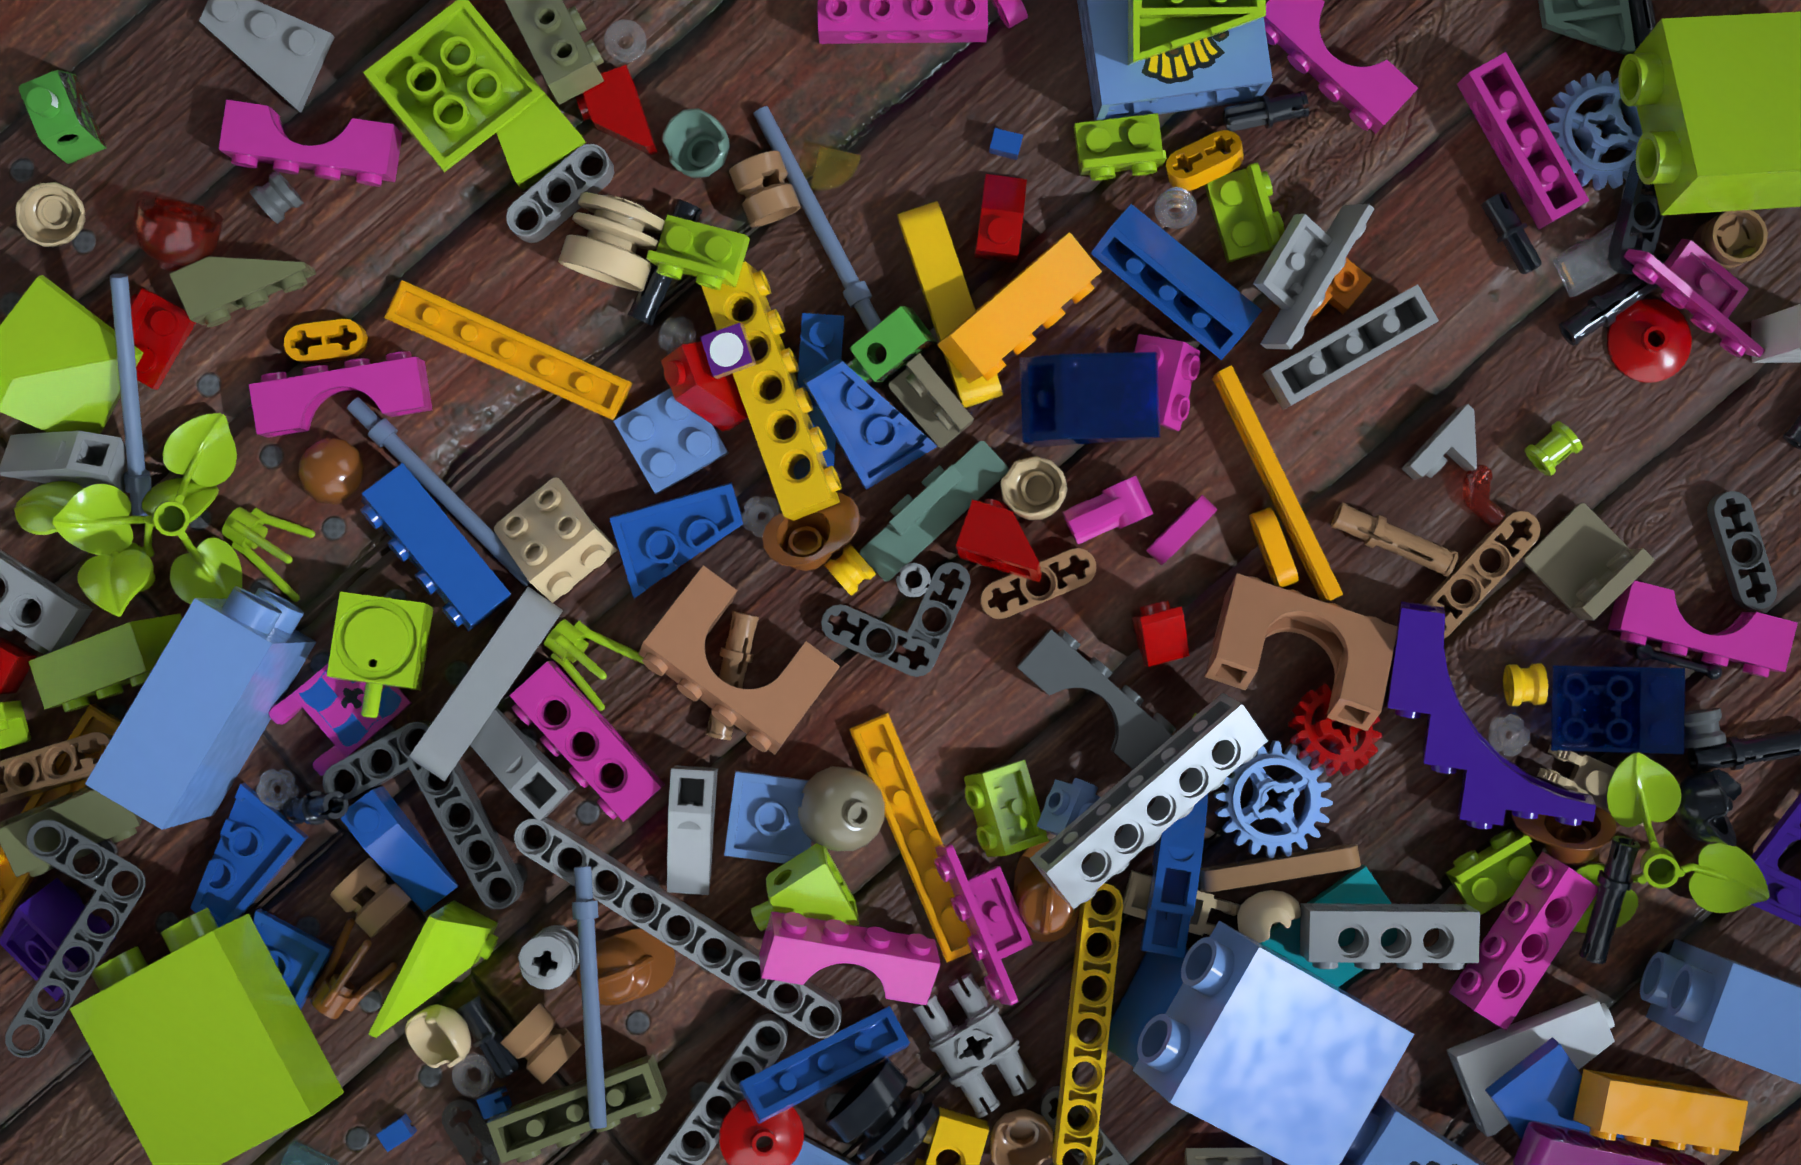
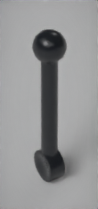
[1634,644,1722,680]

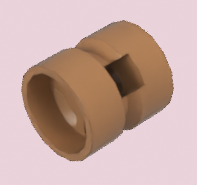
[729,151,801,227]
[1693,210,1768,270]
[330,857,412,938]
[501,1003,582,1085]

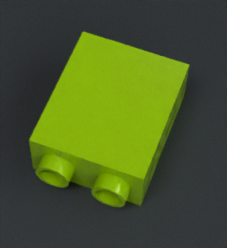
[1618,12,1801,215]
[70,908,344,1165]

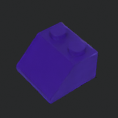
[0,878,116,1002]

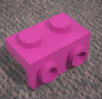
[1118,334,1200,431]

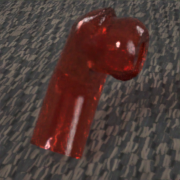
[1463,464,1506,528]

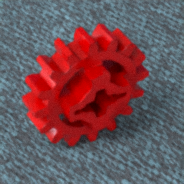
[1288,684,1382,776]

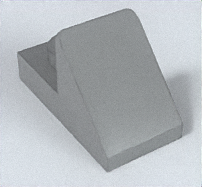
[1401,404,1477,480]

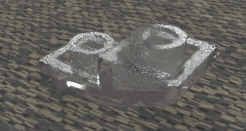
[1552,221,1641,297]

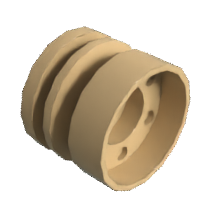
[558,192,665,292]

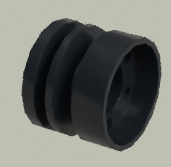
[825,1058,939,1165]

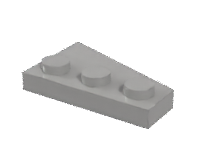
[199,0,335,113]

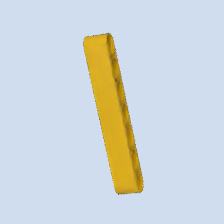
[1052,883,1123,1165]

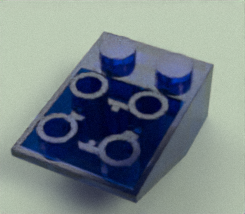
[1020,352,1161,447]
[1551,665,1685,754]

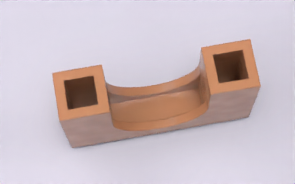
[639,565,840,755]
[1205,573,1398,731]

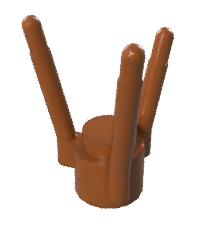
[310,918,397,1019]

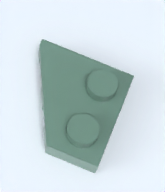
[1538,0,1636,55]

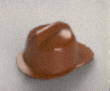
[762,493,861,571]
[1512,807,1616,865]
[1013,841,1080,942]
[576,928,676,1006]

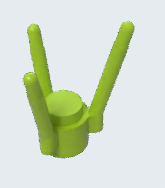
[222,507,315,602]
[544,619,644,711]

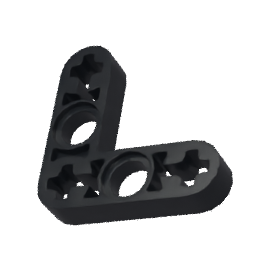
[1608,159,1723,274]

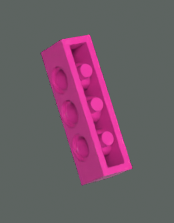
[818,0,988,44]
[1457,52,1590,229]
[509,661,665,822]
[1449,851,1599,1030]

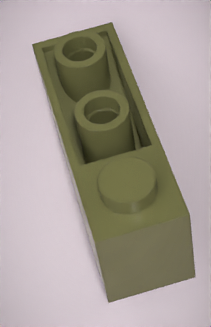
[170,257,317,327]

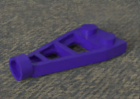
[1751,793,1801,926]

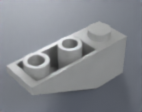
[0,431,128,492]
[470,707,576,821]
[667,765,718,895]

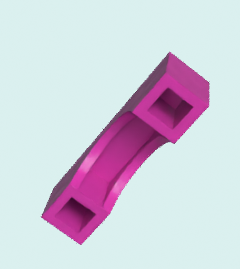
[1264,0,1418,134]
[219,100,403,187]
[249,351,433,438]
[1608,580,1798,678]
[759,911,940,1006]

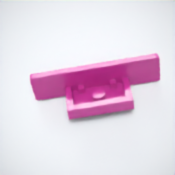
[1624,239,1765,358]
[934,844,1033,1006]

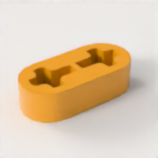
[1166,130,1244,191]
[284,319,368,364]
[1249,507,1299,588]

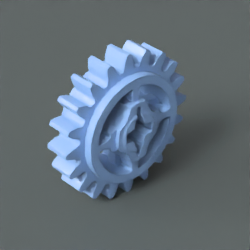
[1544,71,1643,191]
[1213,740,1333,858]

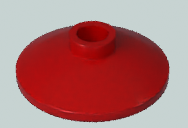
[1607,299,1692,383]
[719,1098,804,1165]

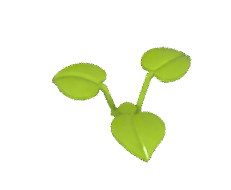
[52,413,242,604]
[13,478,219,617]
[1573,752,1769,933]

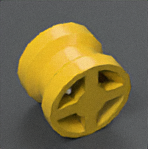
[824,543,876,596]
[1503,663,1548,706]

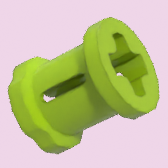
[1525,421,1583,477]

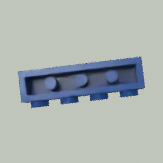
[1090,204,1262,360]
[360,463,511,631]

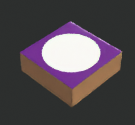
[700,322,756,379]

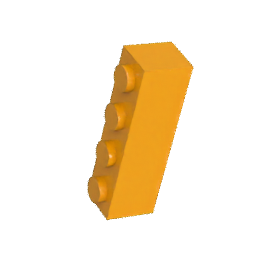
[937,232,1102,384]
[1573,1069,1748,1155]

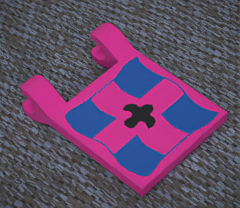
[269,664,412,776]

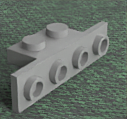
[1253,204,1374,349]

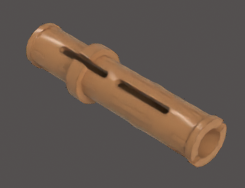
[1331,502,1459,577]
[705,611,759,740]

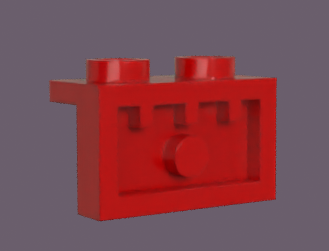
[130,288,196,390]

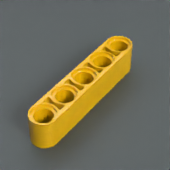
[897,201,1003,408]

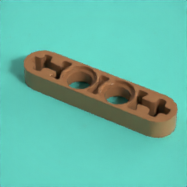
[1422,511,1541,639]
[0,732,113,805]
[1198,844,1361,892]

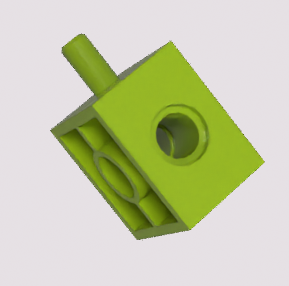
[327,592,433,718]

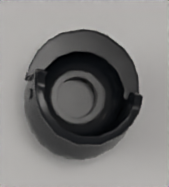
[1674,769,1742,846]

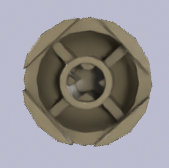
[798,766,885,851]

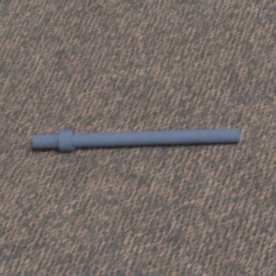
[753,106,881,332]
[110,273,152,516]
[347,397,530,587]
[572,866,607,1129]

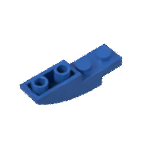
[1140,794,1208,958]

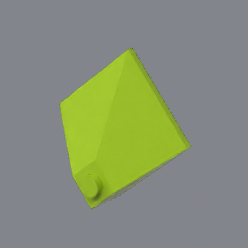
[363,0,545,173]
[0,275,143,434]
[368,901,499,1038]

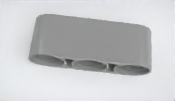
[506,144,614,243]

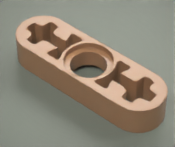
[980,548,1096,619]

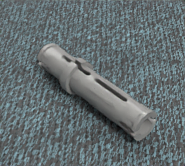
[896,563,931,598]

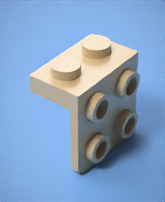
[494,478,617,603]

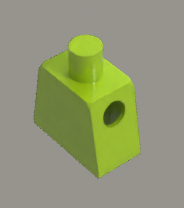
[496,92,587,191]
[751,843,860,931]

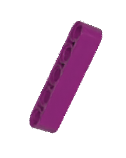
[1513,1121,1707,1165]

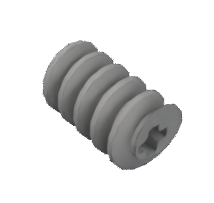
[518,925,580,989]

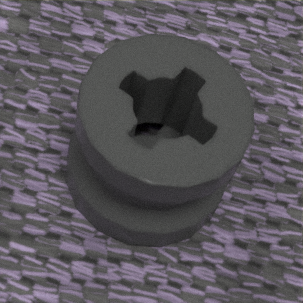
[250,170,304,224]
[1678,708,1727,748]

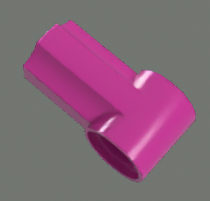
[1062,476,1154,545]

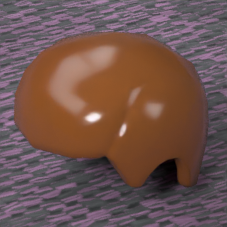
[299,438,364,505]

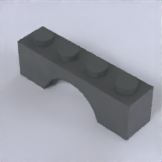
[1016,629,1176,770]

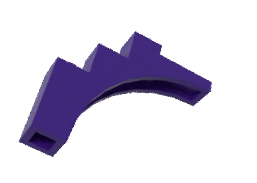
[1387,602,1596,829]

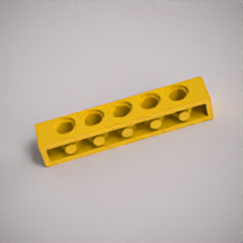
[701,261,842,521]

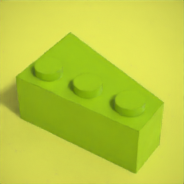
[1128,0,1266,66]
[28,613,182,712]

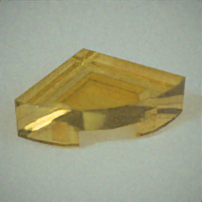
[811,146,861,191]

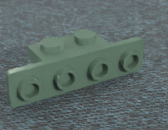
[860,441,1009,582]

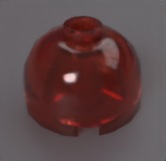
[134,198,224,271]

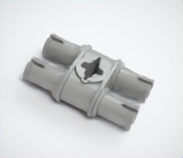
[912,972,1037,1118]

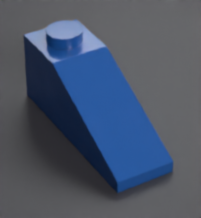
[340,786,459,912]

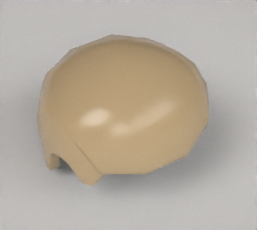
[15,182,86,247]
[1000,456,1067,520]
[1237,890,1301,943]
[405,1004,471,1068]

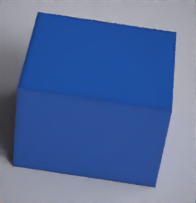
[989,128,1023,160]
[477,1085,512,1119]
[376,1113,417,1152]

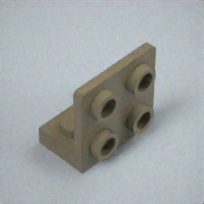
[1523,503,1655,620]

